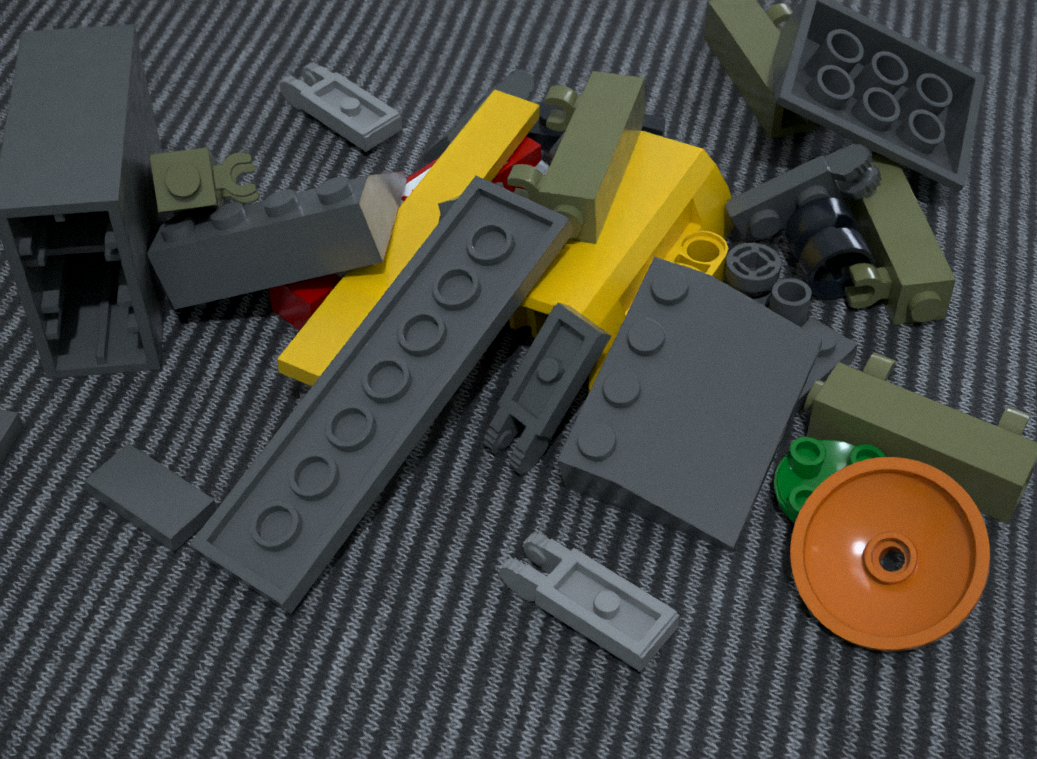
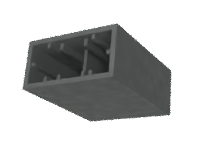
[0,24,170,379]

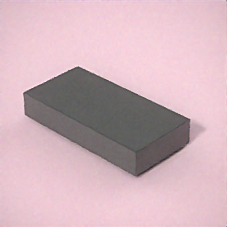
[84,443,217,552]

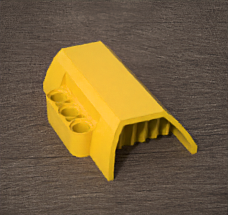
[509,130,735,392]

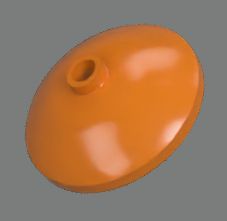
[790,457,990,652]

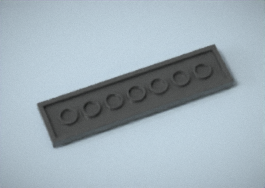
[189,176,574,614]

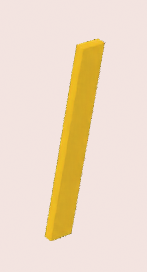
[277,89,540,386]

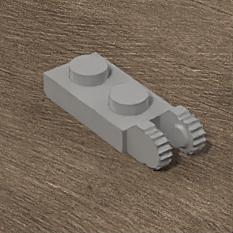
[279,62,402,152]
[498,532,679,672]

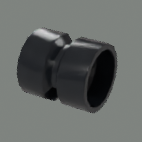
[785,197,877,300]

